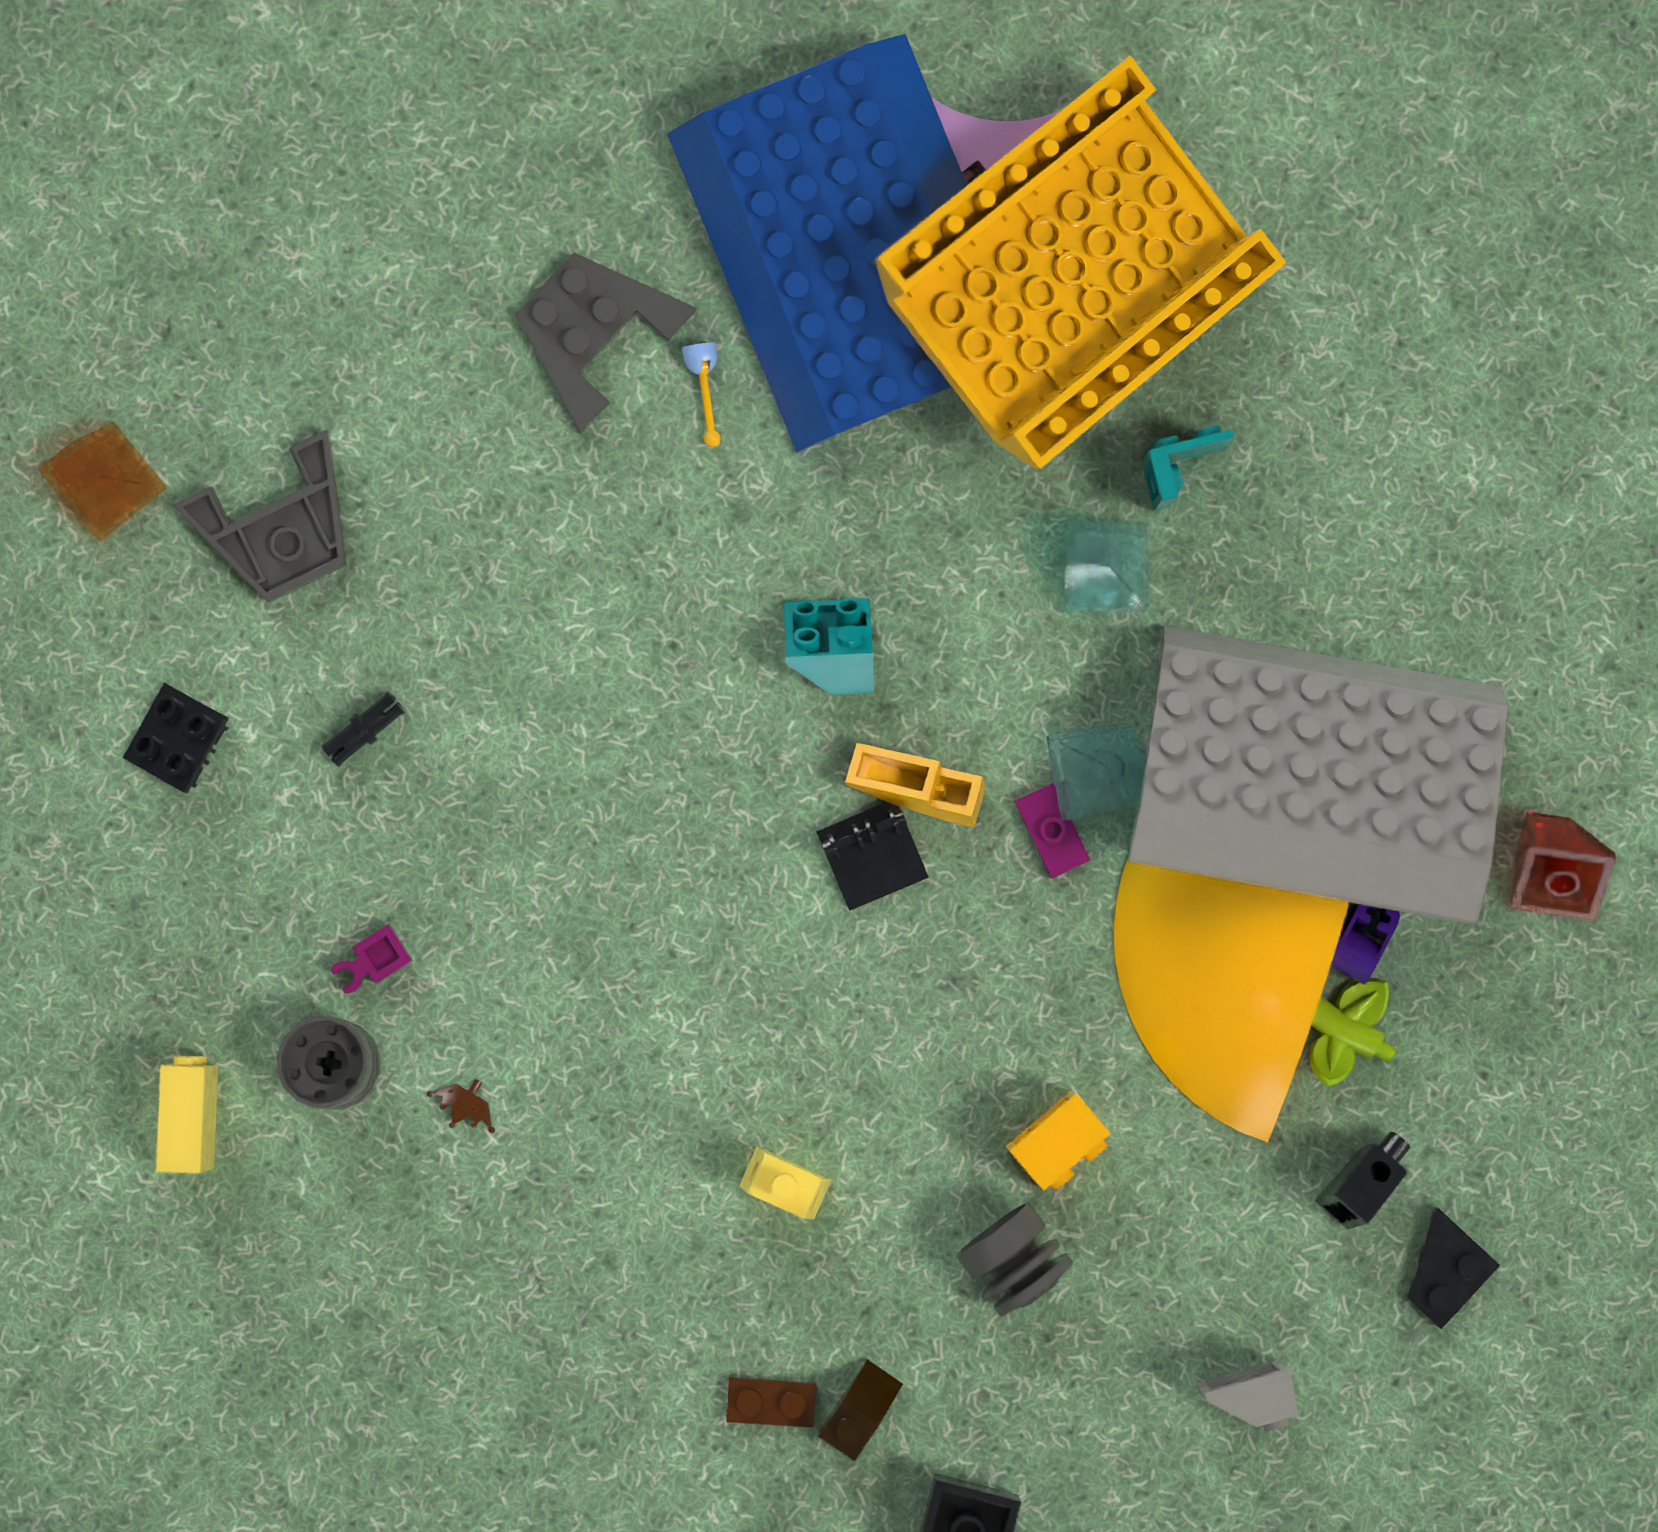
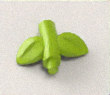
[1309,978,1397,1087]

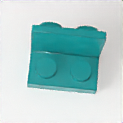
[1141,425,1235,511]

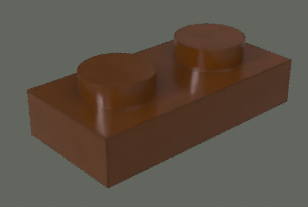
[726,1377,816,1428]

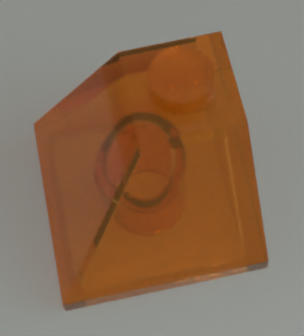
[38,422,168,542]

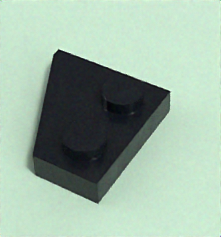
[1407,1207,1500,1329]

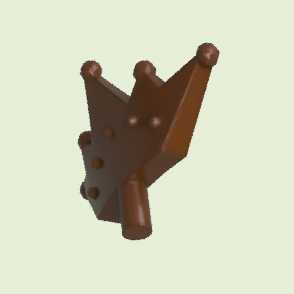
[427,1079,495,1133]

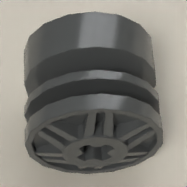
[277,1016,380,1110]
[956,1201,1073,1317]

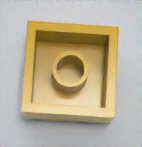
[1006,1091,1111,1191]

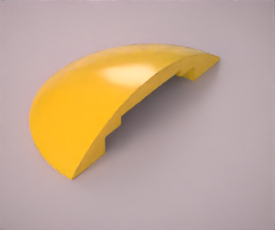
[1113,856,1349,1143]

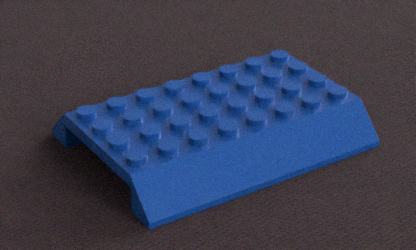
[667,34,967,453]

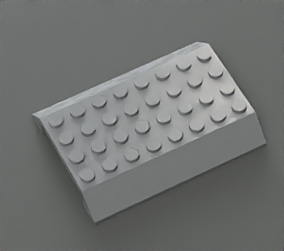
[1128,625,1508,925]

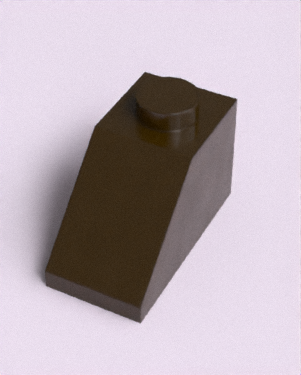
[818,1359,903,1462]

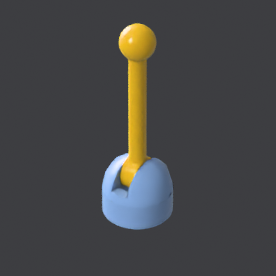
[682,342,721,447]

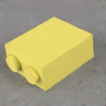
[156,1056,218,1173]

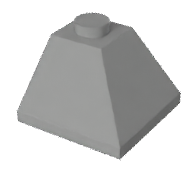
[1196,1360,1298,1431]

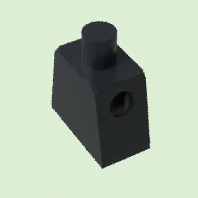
[1315,1131,1411,1229]

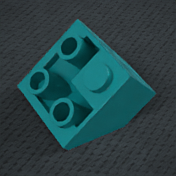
[784,598,874,695]

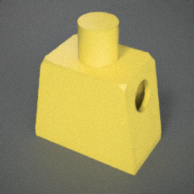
[739,1146,832,1219]

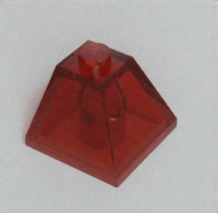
[1510,811,1616,921]

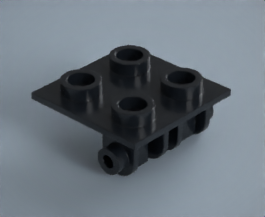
[123,683,229,794]
[816,802,929,911]

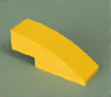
[845,743,986,828]

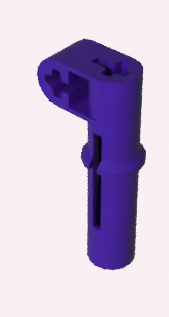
[1330,904,1400,985]

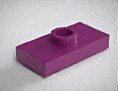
[1014,782,1090,879]

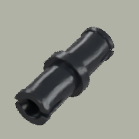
[321,691,406,767]

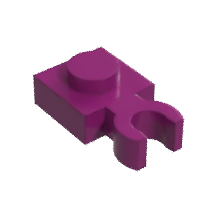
[330,924,413,994]

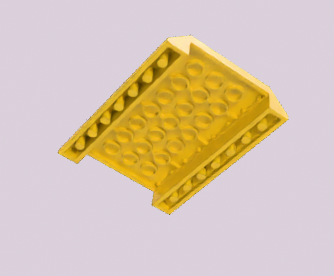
[875,55,1286,470]

